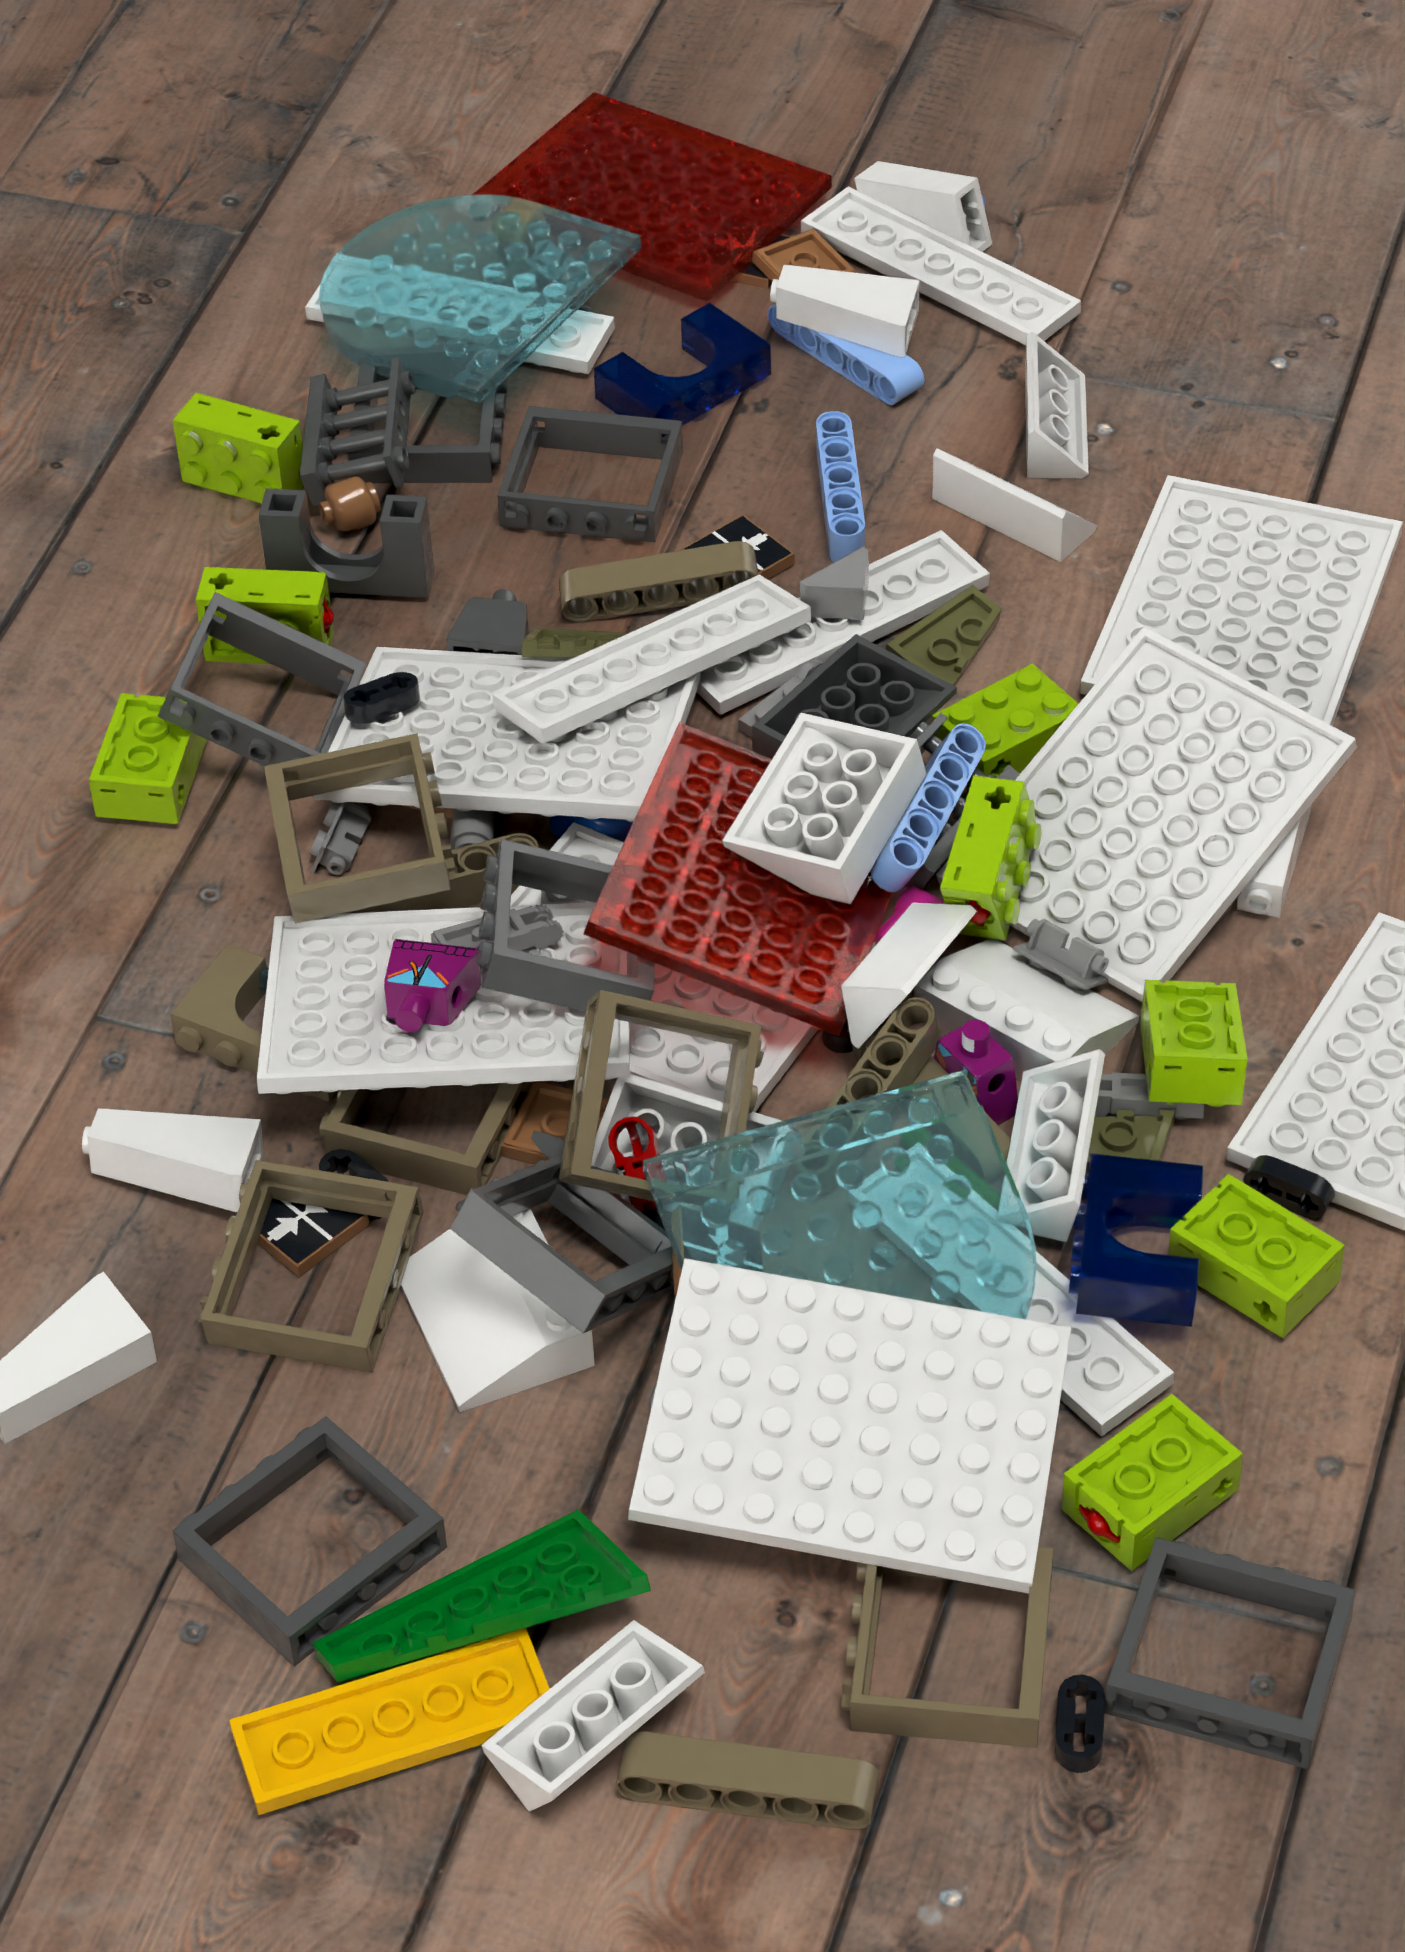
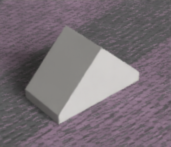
[800,547,869,620]

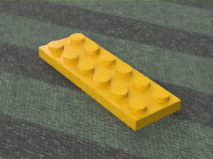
[229,1628,550,1815]

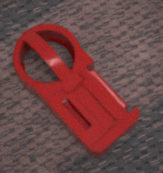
[608,1117,670,1212]

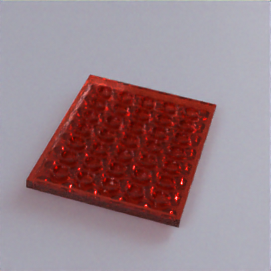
[465,92,832,302]
[583,722,892,1036]

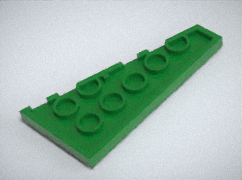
[312,1509,651,1682]

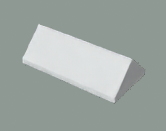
[1025,332,1089,478]
[932,448,1098,562]
[841,902,977,1049]
[996,1049,1105,1242]
[481,1620,705,1812]

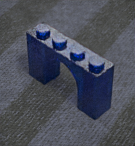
[593,303,771,438]
[1068,1153,1203,1327]

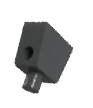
[446,589,529,655]

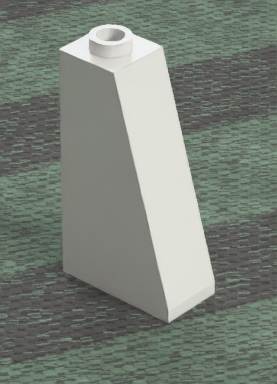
[854,161,992,252]
[770,265,919,357]
[1237,804,1312,918]
[82,1108,264,1212]
[0,1272,157,1444]

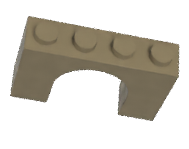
[170,943,338,1102]

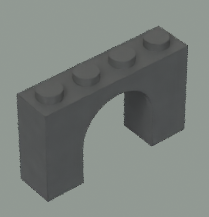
[259,488,434,598]

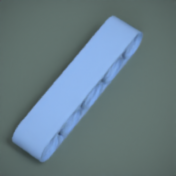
[768,303,925,405]
[816,411,865,563]
[870,724,986,892]

